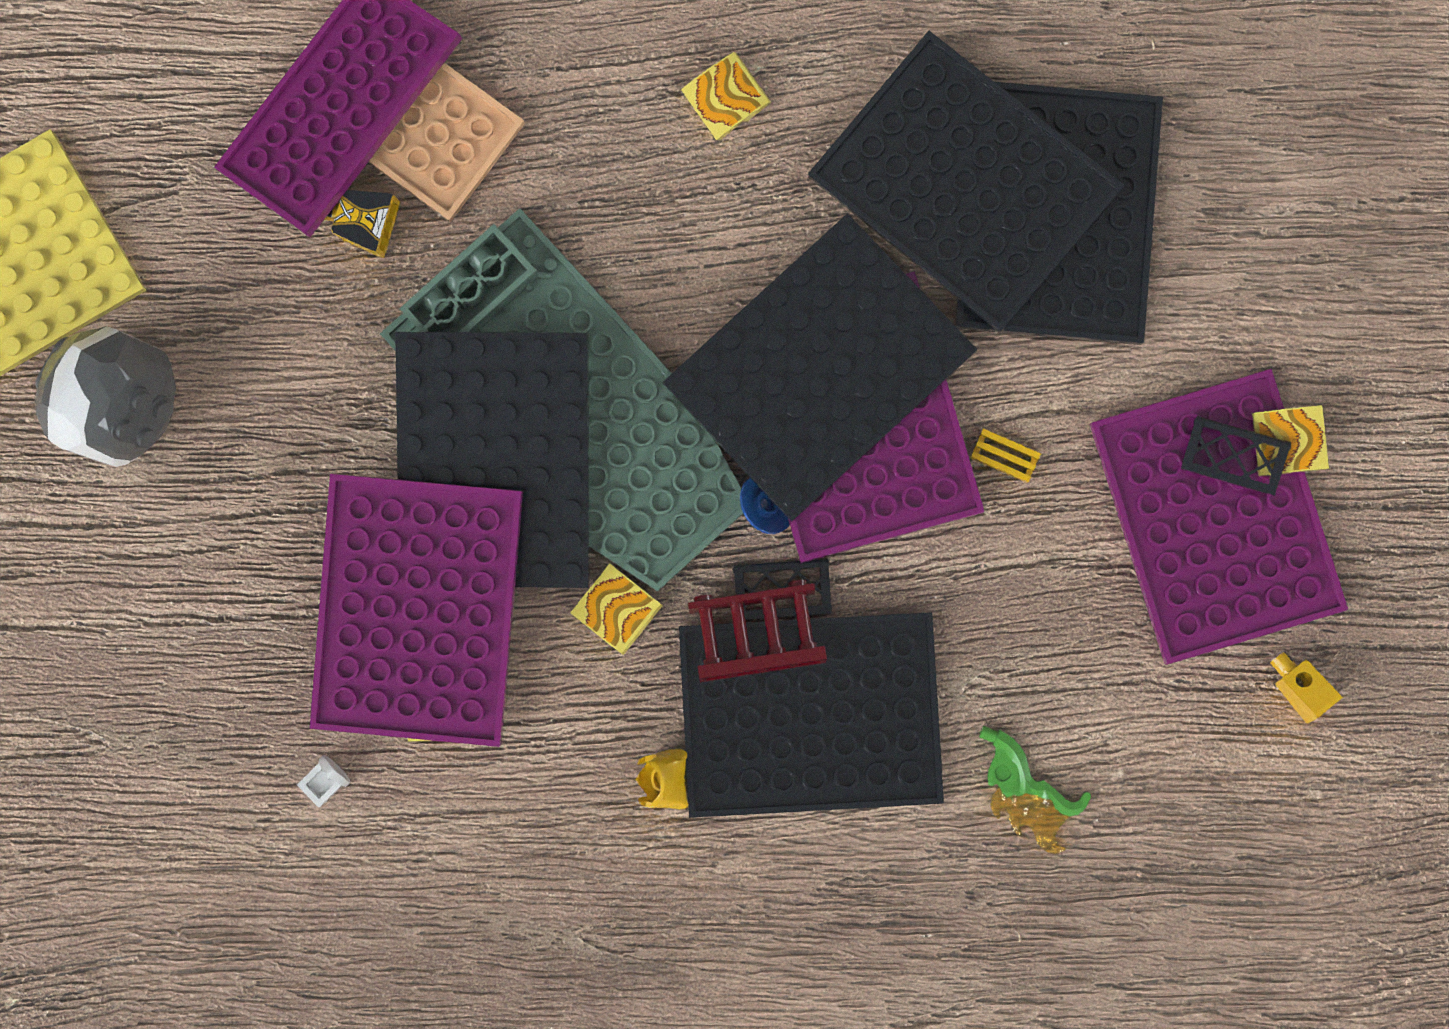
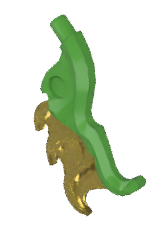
[979,725,1091,854]

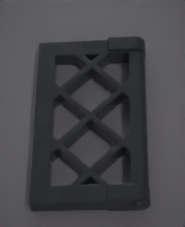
[1181,416,1291,496]
[732,558,832,620]

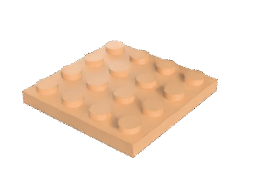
[368,63,525,223]

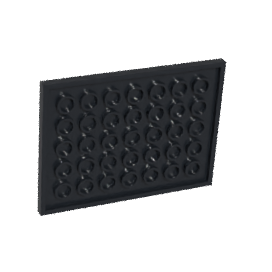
[807,30,1125,334]
[955,82,1163,345]
[662,213,978,522]
[395,332,590,588]
[679,612,944,818]

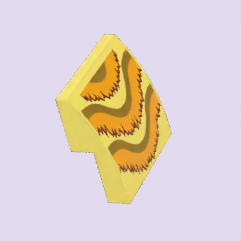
[681,52,771,140]
[1252,405,1329,476]
[570,563,663,655]

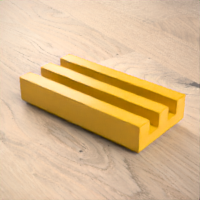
[970,428,1041,483]

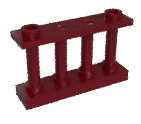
[688,580,827,683]

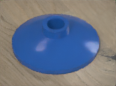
[740,477,790,534]

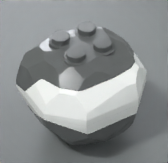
[35,326,176,467]

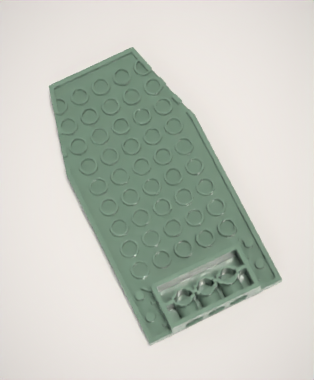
[380,208,743,591]

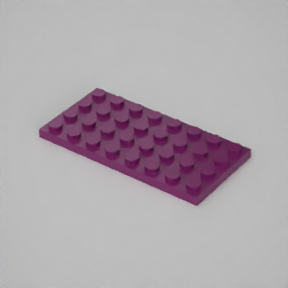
[214,0,462,237]

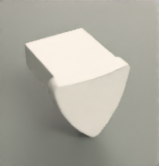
[297,755,350,808]

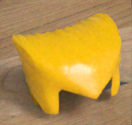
[635,749,688,810]

